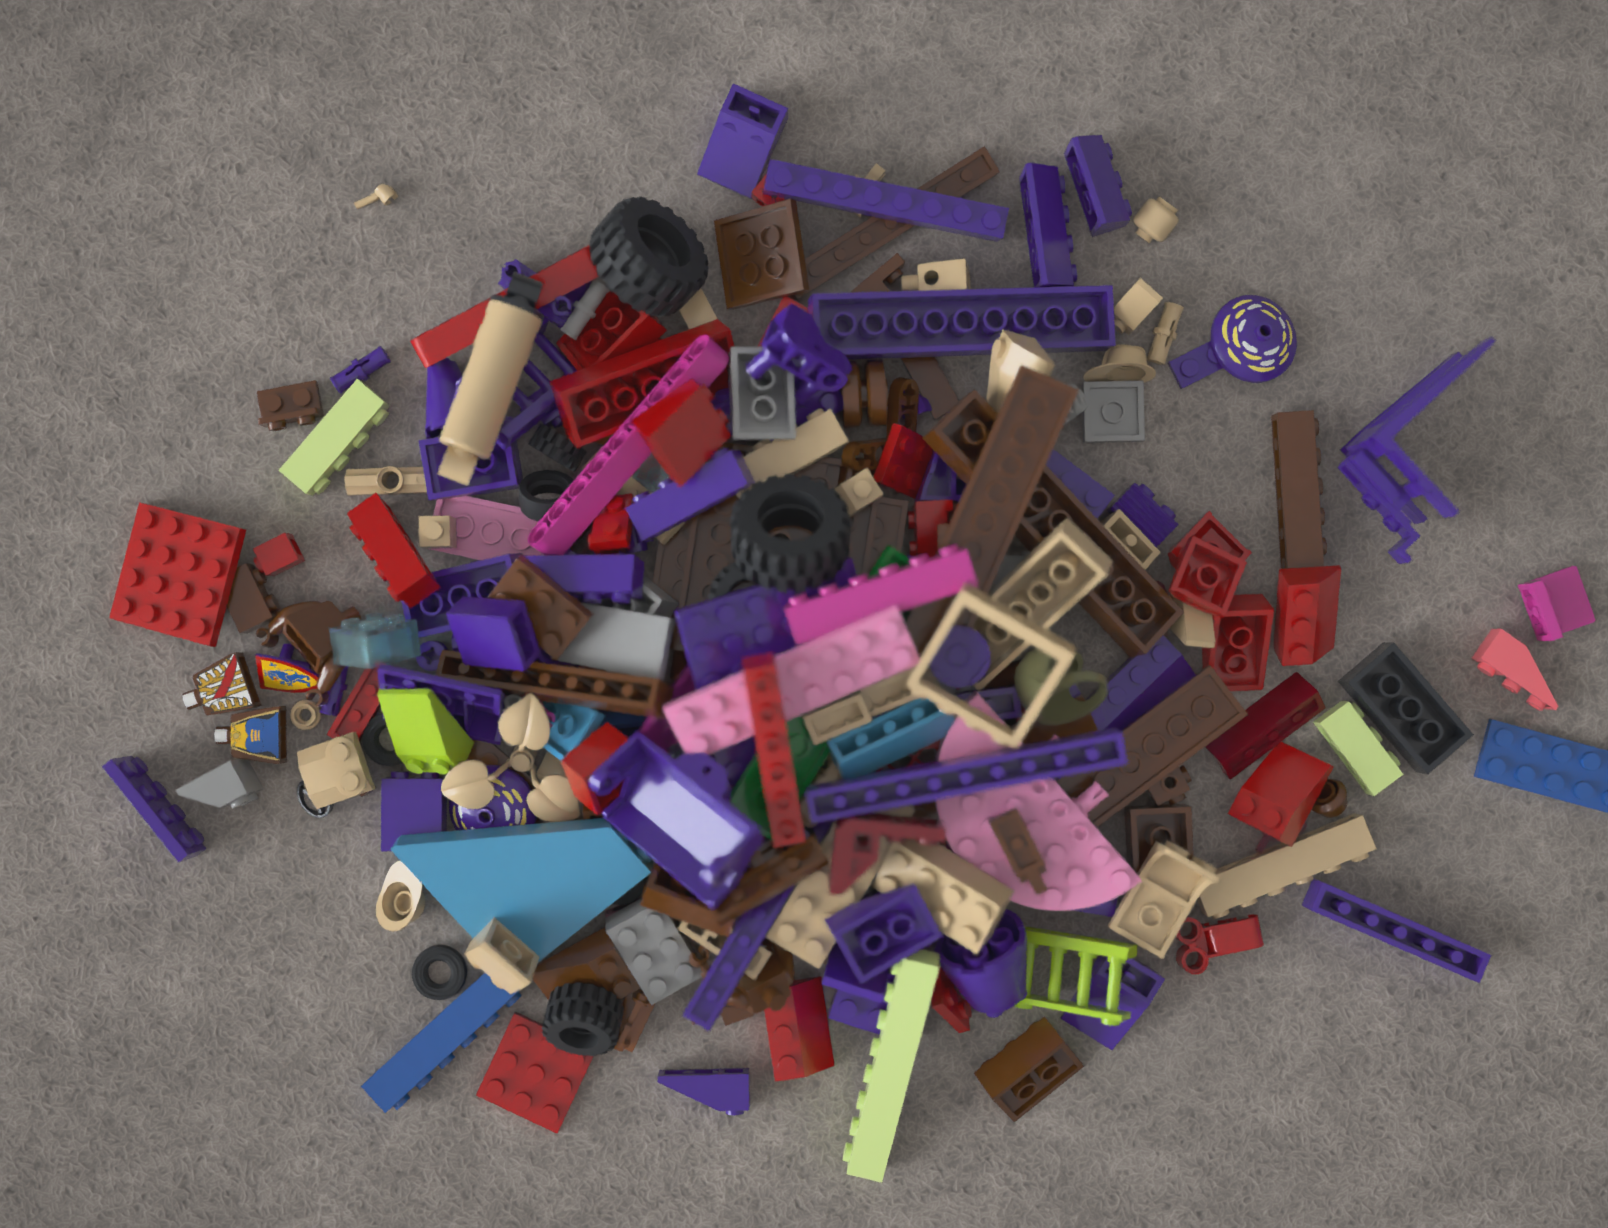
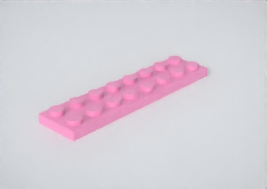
[663,604,920,755]

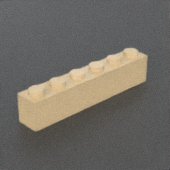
[1197,813,1376,919]

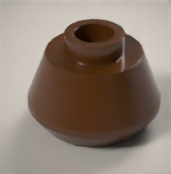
[1312,779,1348,818]

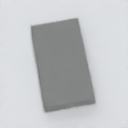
[551,602,675,681]

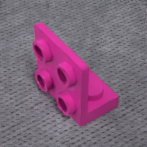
[1518,566,1595,641]

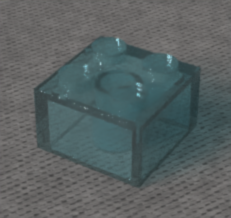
[329,613,421,669]

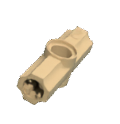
[345,466,427,496]

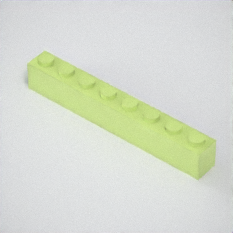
[843,949,939,1182]

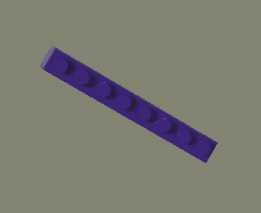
[763,159,1009,242]

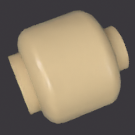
[1133,197,1179,243]

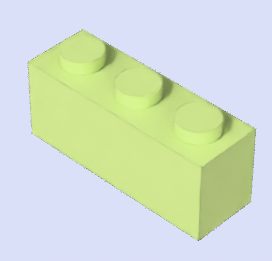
[1313,701,1404,796]

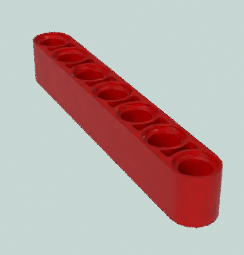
[410,245,599,368]

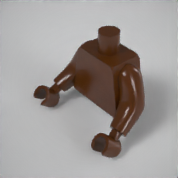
[256,601,361,707]
[689,941,795,1014]

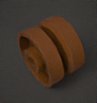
[841,359,889,428]

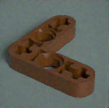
[841,377,919,471]

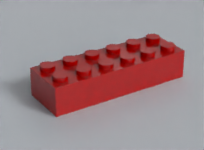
[549,319,735,448]

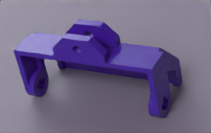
[589,731,763,910]

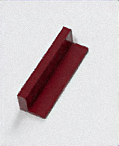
[1205,672,1326,780]

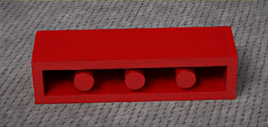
[347,492,440,609]

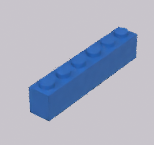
[361,972,522,1113]

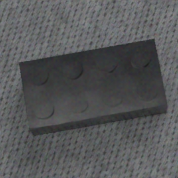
[1338,642,1474,775]

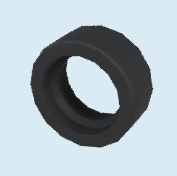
[519,470,574,522]

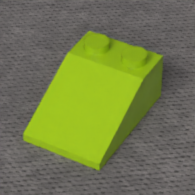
[377,689,474,774]

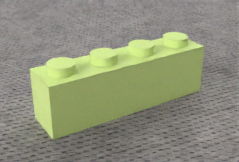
[279,379,390,496]

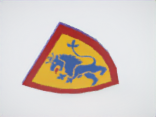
[255,643,319,693]

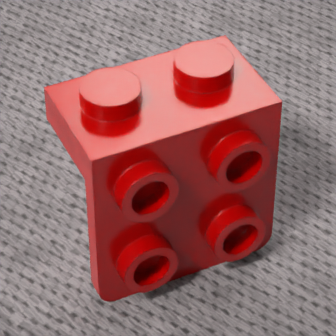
[588,493,634,555]

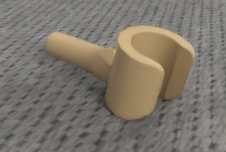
[354,184,398,209]

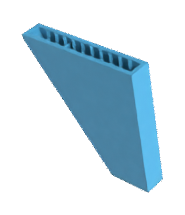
[390,818,654,962]

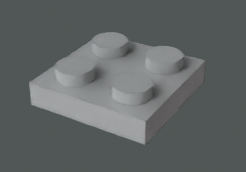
[1082,381,1145,443]

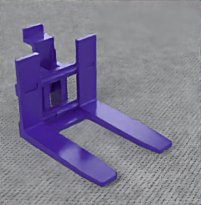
[1337,336,1496,564]

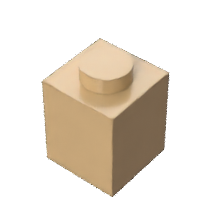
[419,516,457,549]

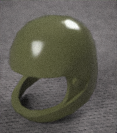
[1013,648,1108,725]

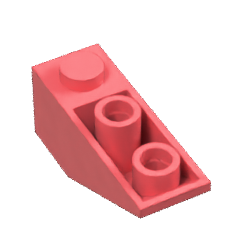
[1472,629,1559,711]

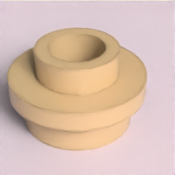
[290,700,321,730]

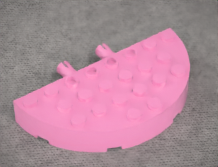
[935,690,1142,911]

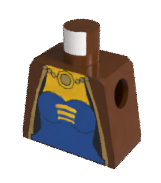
[214,706,287,764]

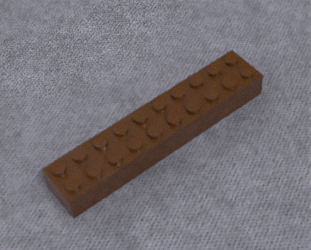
[923,389,1184,658]

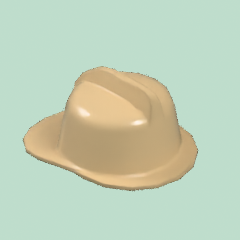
[1083,344,1156,383]
[376,861,425,932]

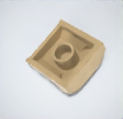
[297,732,375,809]

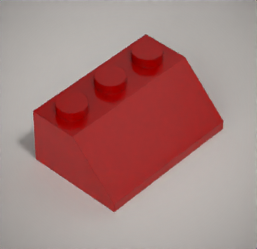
[1274,565,1342,666]
[764,976,835,1082]

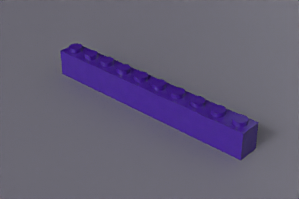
[806,728,1128,823]

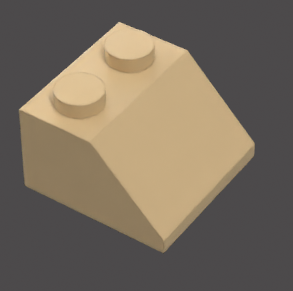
[465,917,540,994]

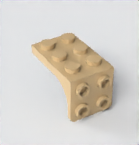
[1107,841,1221,959]

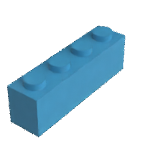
[827,698,955,779]

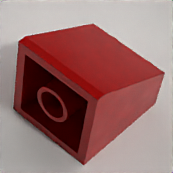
[631,378,732,488]

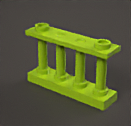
[1015,926,1138,1026]

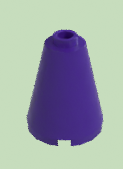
[425,357,463,439]

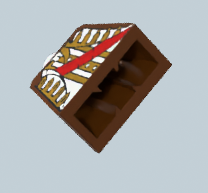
[182,652,262,716]

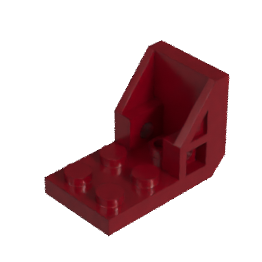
[829,812,946,895]

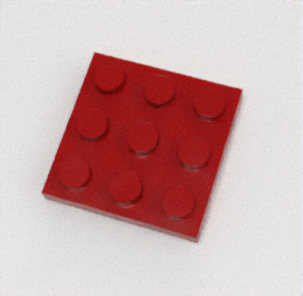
[476,1012,593,1133]

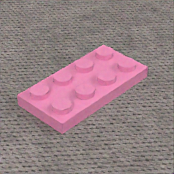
[430,496,543,560]

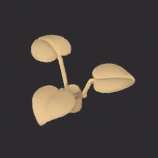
[441,693,580,822]

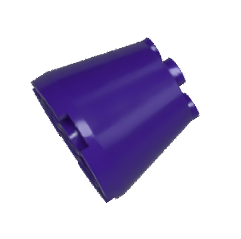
[934,909,1027,1018]

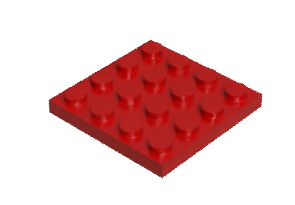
[109,502,246,647]

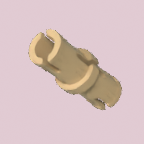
[1147,302,1184,365]

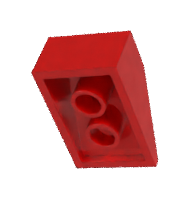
[556,291,667,371]
[1202,594,1274,691]
[1228,742,1334,847]

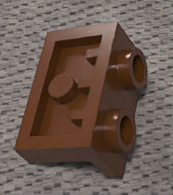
[256,380,324,431]

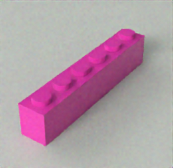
[784,544,978,645]

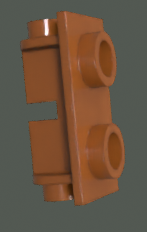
[614,989,656,1052]

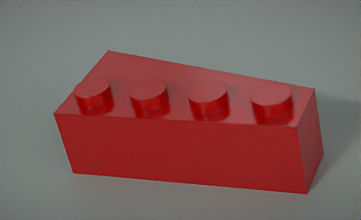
[907,500,953,558]

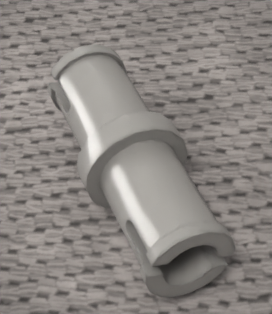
[560,279,610,340]

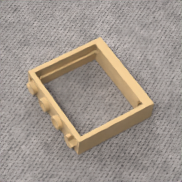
[905,582,1076,749]

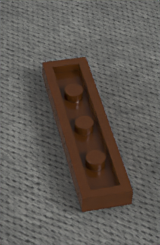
[708,834,830,927]

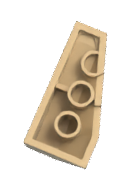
[987,330,1055,413]

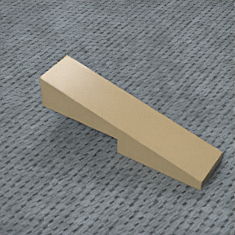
[802,666,919,745]

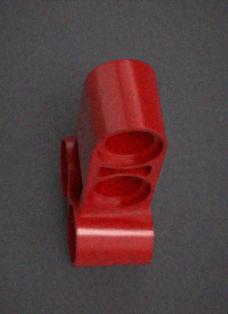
[1175,914,1264,975]

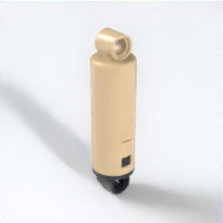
[438,272,544,486]

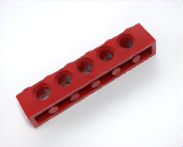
[741,652,805,847]

